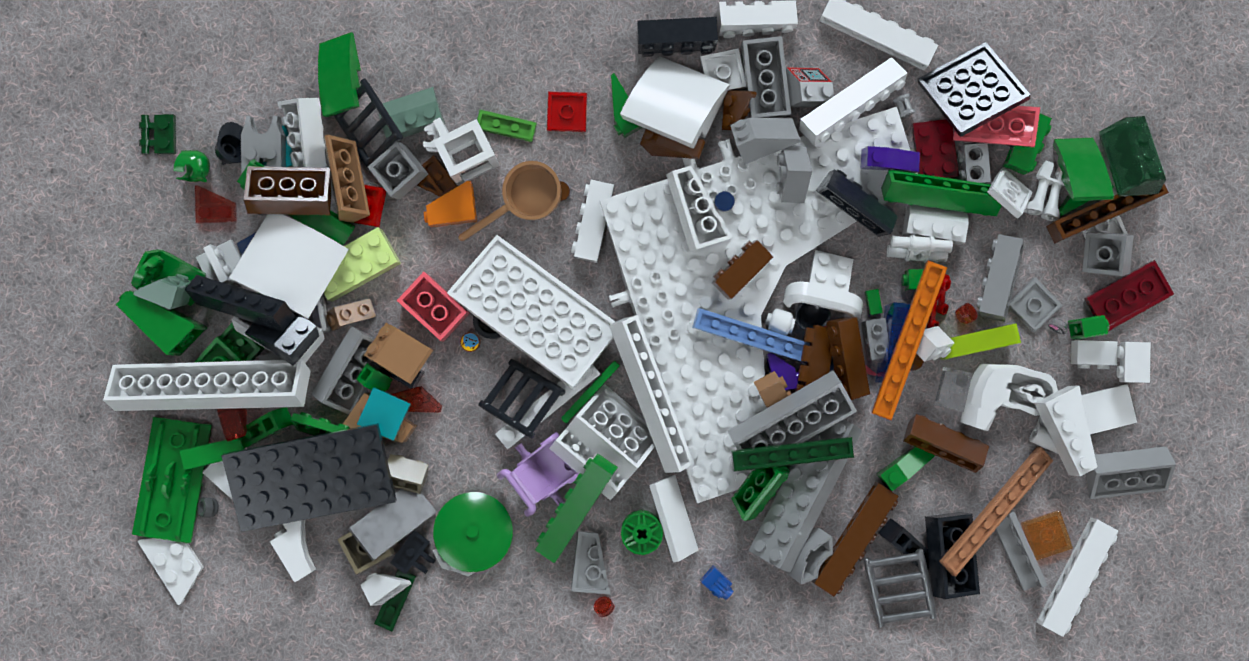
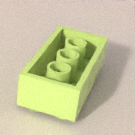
[324,227,401,302]

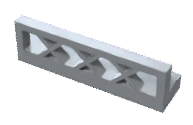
[995,511,1047,591]

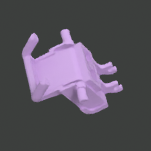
[497,432,579,517]

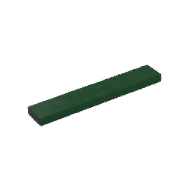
[731,437,854,472]

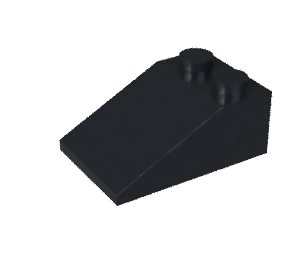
[245,312,319,366]

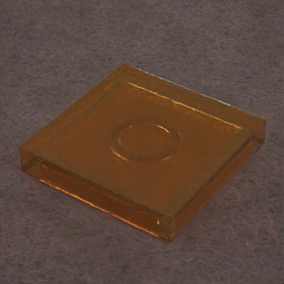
[1021,510,1073,560]

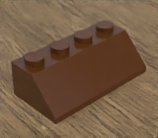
[243,166,331,215]

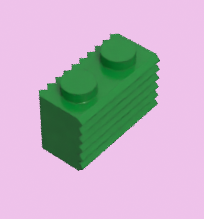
[1068,315,1109,340]

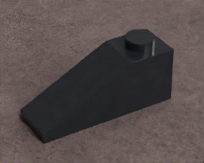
[878,518,930,570]

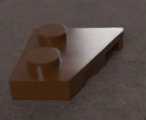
[722,91,757,131]
[417,155,459,197]

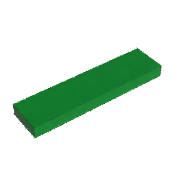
[561,361,620,423]

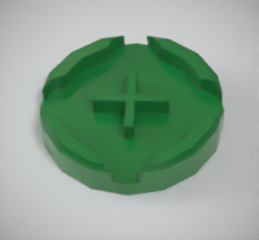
[132,255,165,290]

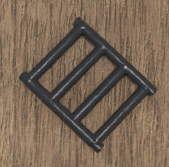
[334,78,403,171]
[478,359,566,439]

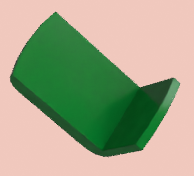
[131,249,206,306]

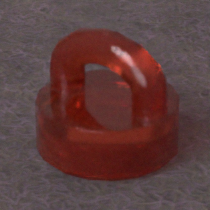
[955,303,978,324]
[593,596,615,618]

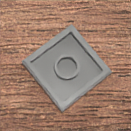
[1009,277,1063,333]

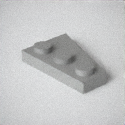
[571,531,611,595]

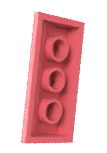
[953,106,1040,147]

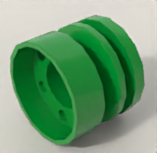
[621,509,663,555]

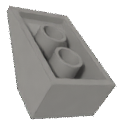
[731,118,801,165]

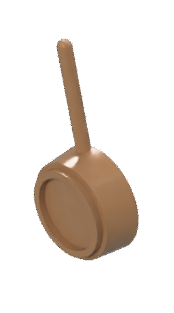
[458,161,562,241]

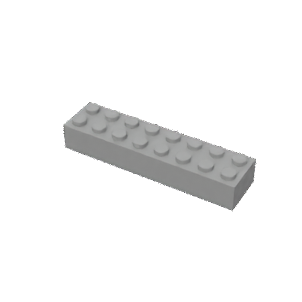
[749,420,862,573]

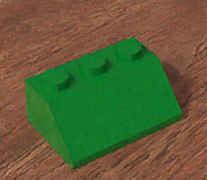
[731,466,790,521]

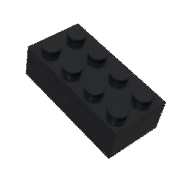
[637,17,718,57]
[925,512,980,599]

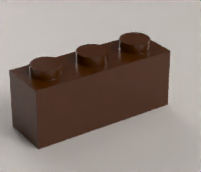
[712,240,773,300]

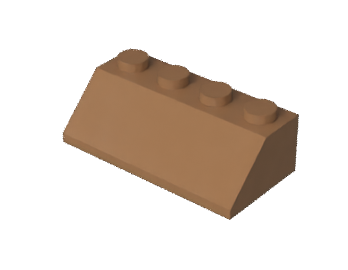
[325,135,370,223]

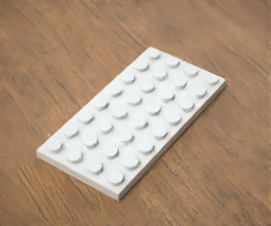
[447,235,615,389]

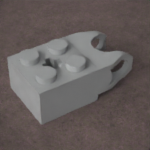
[241,116,286,174]

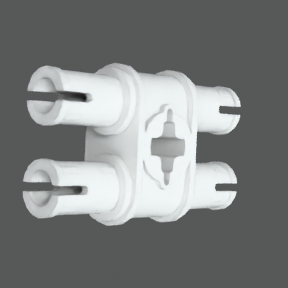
[887,235,953,263]

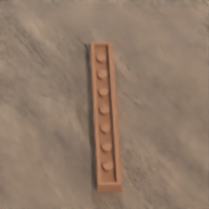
[940,447,1053,576]

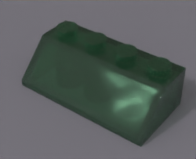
[1099,116,1166,197]

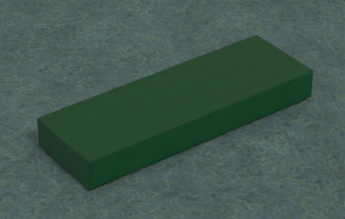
[374,569,416,632]

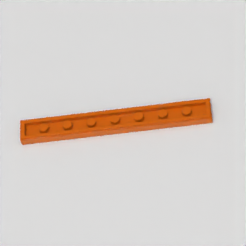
[871,260,948,421]

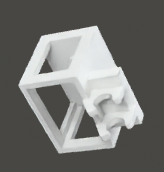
[423,118,500,185]

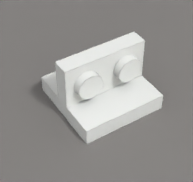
[196,240,241,285]

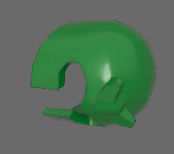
[173,150,210,182]

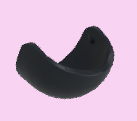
[795,303,831,330]

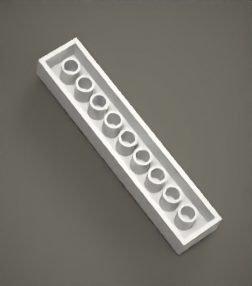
[103,359,311,411]

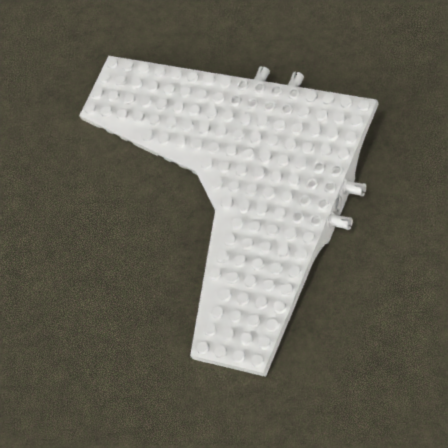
[599,107,918,503]

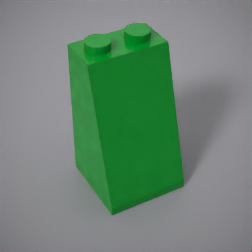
[115,290,207,356]

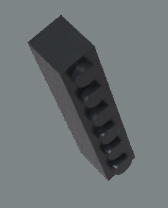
[185,275,295,332]

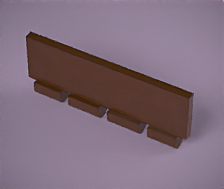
[796,325,832,391]

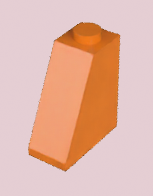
[424,181,477,227]

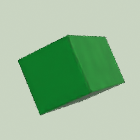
[864,289,883,316]

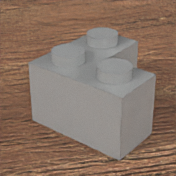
[776,146,812,203]

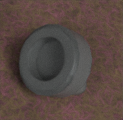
[198,497,219,517]

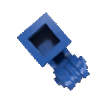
[700,565,734,600]

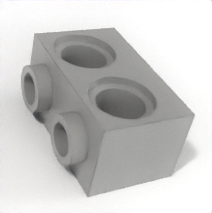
[957,143,991,184]
[862,318,891,361]

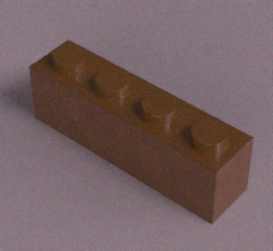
[826,317,870,400]
[903,414,989,473]

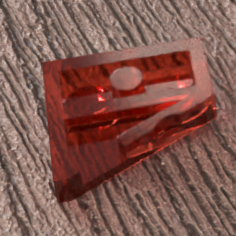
[195,185,237,224]
[390,386,442,413]

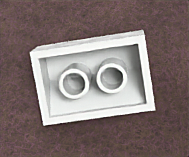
[902,204,969,245]

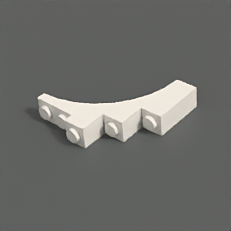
[270,520,316,582]

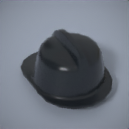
[215,122,243,165]

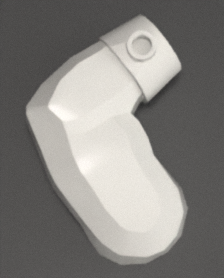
[960,363,1058,431]

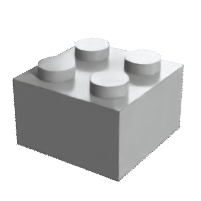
[368,141,428,199]

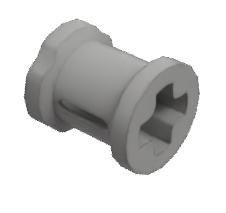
[892,93,916,118]

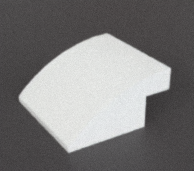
[620,56,730,149]
[229,214,349,319]
[549,384,655,500]

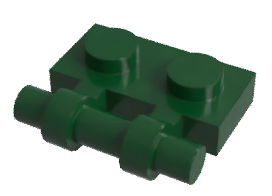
[139,114,176,155]

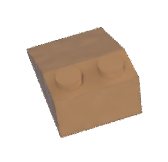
[364,323,433,384]

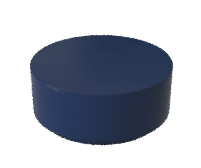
[714,191,735,212]

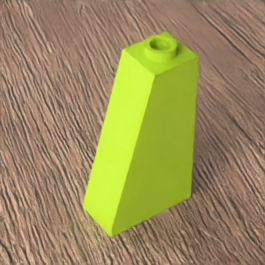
[940,323,1021,360]

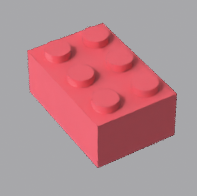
[397,271,470,342]

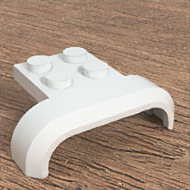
[783,250,863,321]

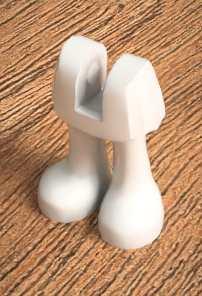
[1024,160,1064,221]

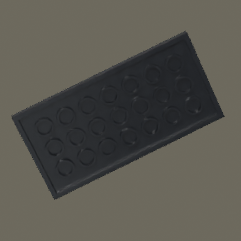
[221,423,397,532]

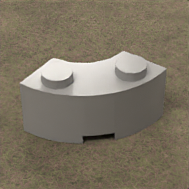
[787,527,833,584]

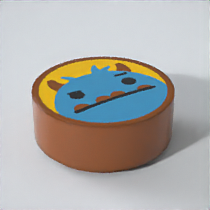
[460,332,481,352]

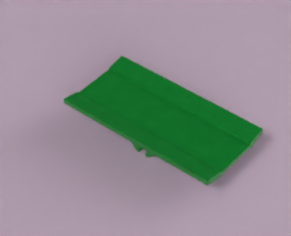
[132,417,212,543]

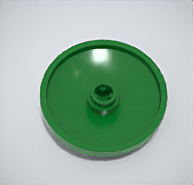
[433,492,513,572]

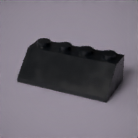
[816,169,898,237]

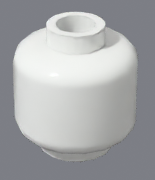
[765,309,796,336]

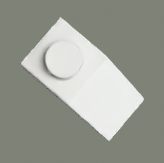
[361,573,411,606]

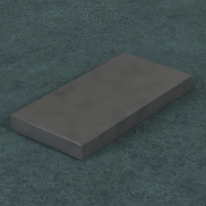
[348,489,436,561]

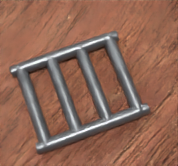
[864,549,937,627]

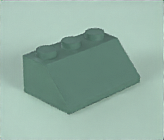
[379,87,445,138]

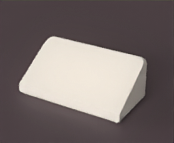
[312,294,330,333]

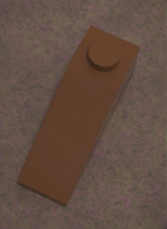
[640,129,705,159]

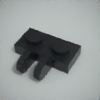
[390,530,436,574]

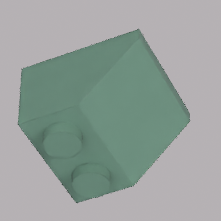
[133,274,191,310]

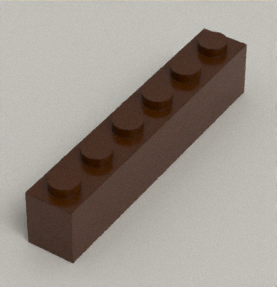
[1046,175,1169,244]
[812,482,899,597]

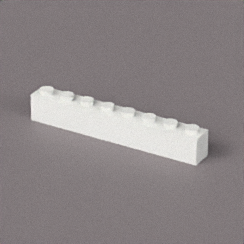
[609,315,694,473]

